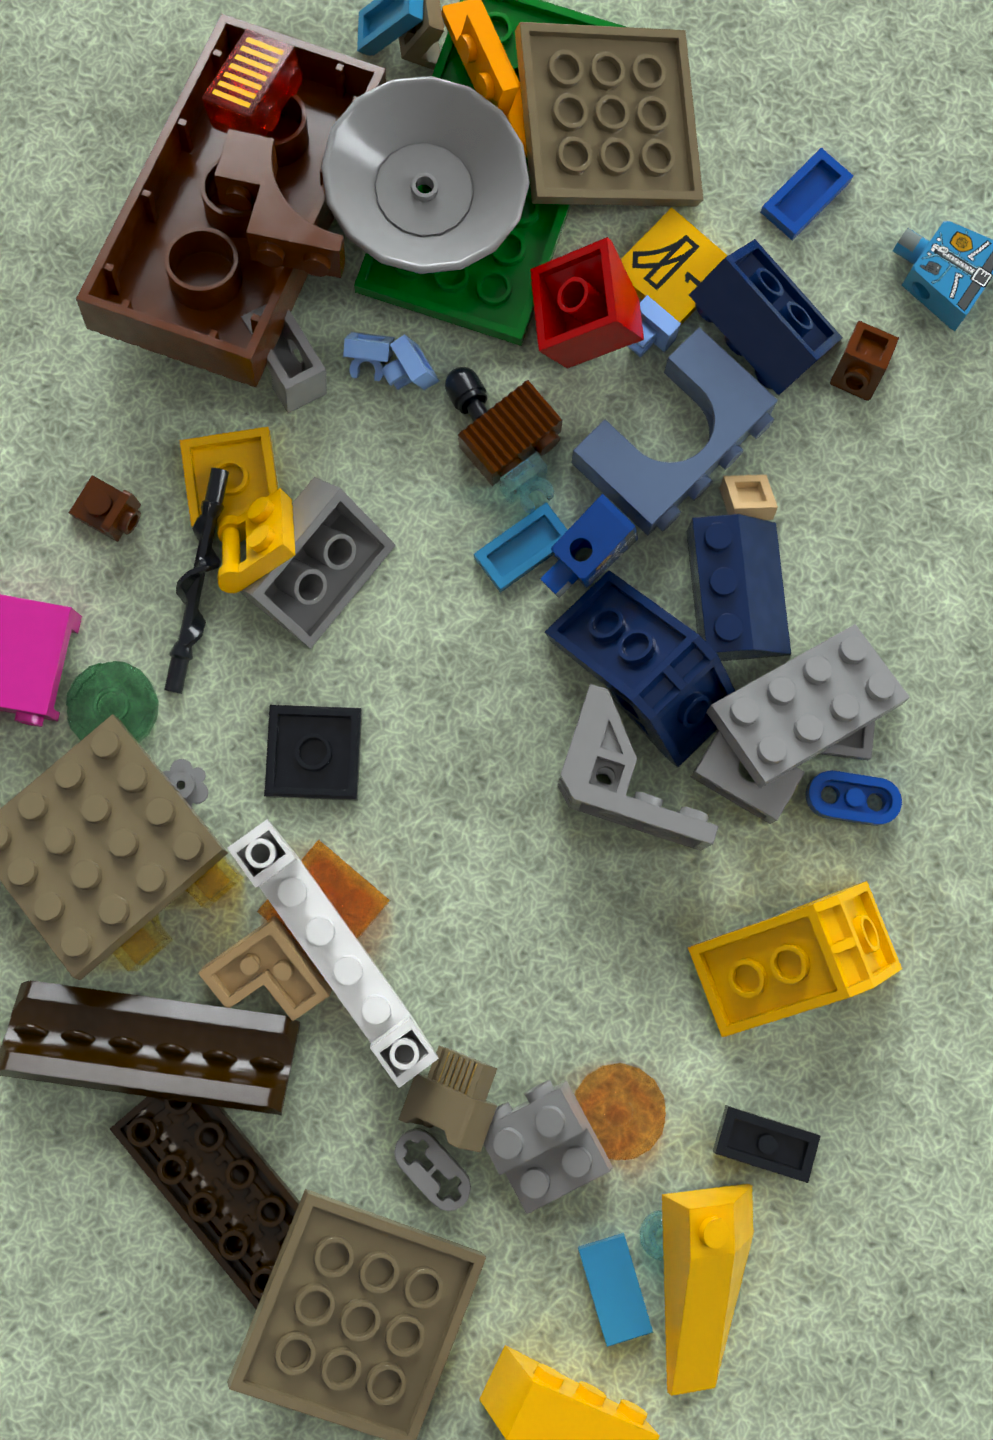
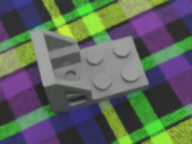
[557,684,718,851]

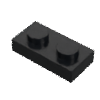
[712,1105,821,1183]

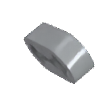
[394,1128,471,1211]

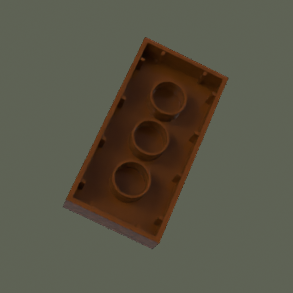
[76,14,386,388]

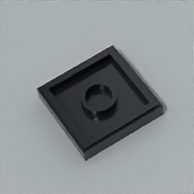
[264,705,362,801]

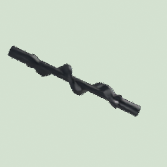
[164,468,229,694]

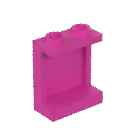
[0,594,82,727]

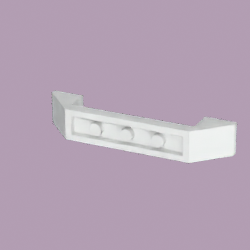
[227,819,439,1088]

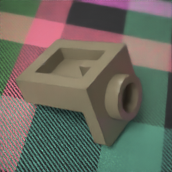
[399,0,444,70]

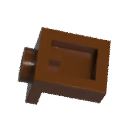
[830,320,899,401]
[68,475,141,542]

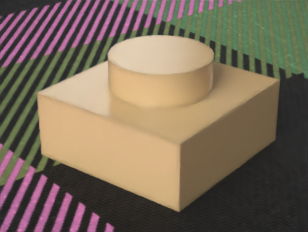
[719,475,778,520]

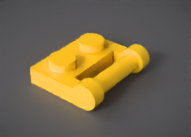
[217,488,296,593]

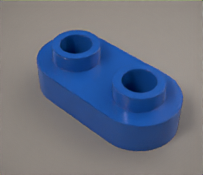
[805,770,902,826]

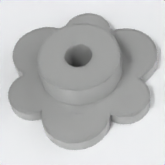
[163,759,208,807]

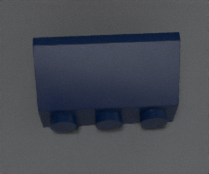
[689,239,843,396]
[686,514,791,661]

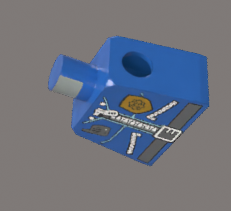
[540,494,638,598]

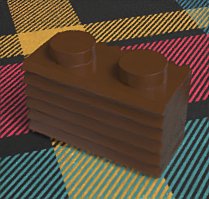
[458,380,563,486]

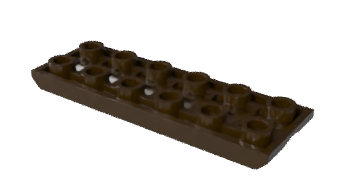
[0,980,300,1115]
[110,1097,300,1309]

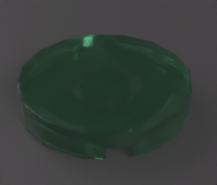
[66,661,159,743]

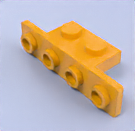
[441,0,527,157]

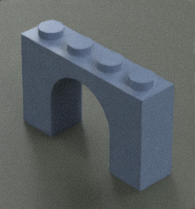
[571,327,778,536]

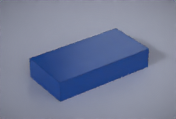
[760,148,853,241]

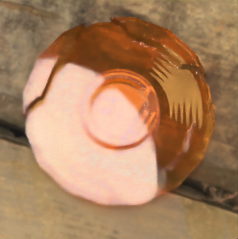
[574,1063,666,1160]

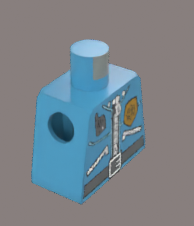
[893,221,993,331]

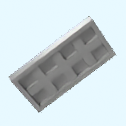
[706,624,910,788]

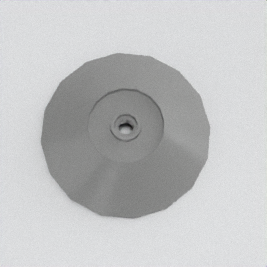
[321,76,530,274]

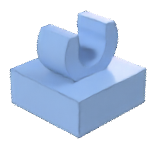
[627,295,681,357]
[343,332,395,381]
[381,334,440,390]

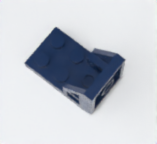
[545,570,735,767]

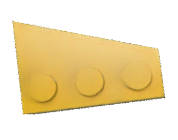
[479,1345,660,1440]

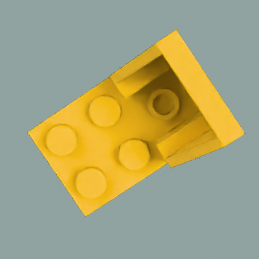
[688,881,902,1037]

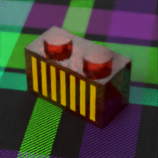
[202,29,302,137]

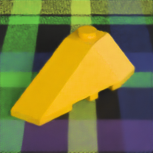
[662,1183,754,1396]

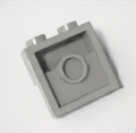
[484,1080,613,1214]

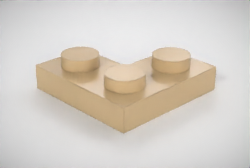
[198,915,332,1021]

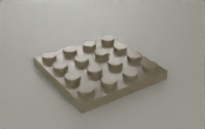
[515,22,704,207]
[0,714,228,980]
[227,1189,486,1440]

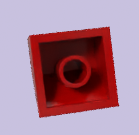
[530,237,644,369]

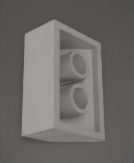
[240,477,396,649]

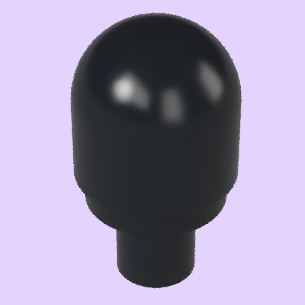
[445,367,488,422]

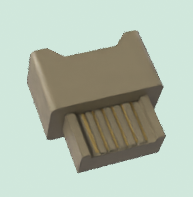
[398,1045,497,1152]

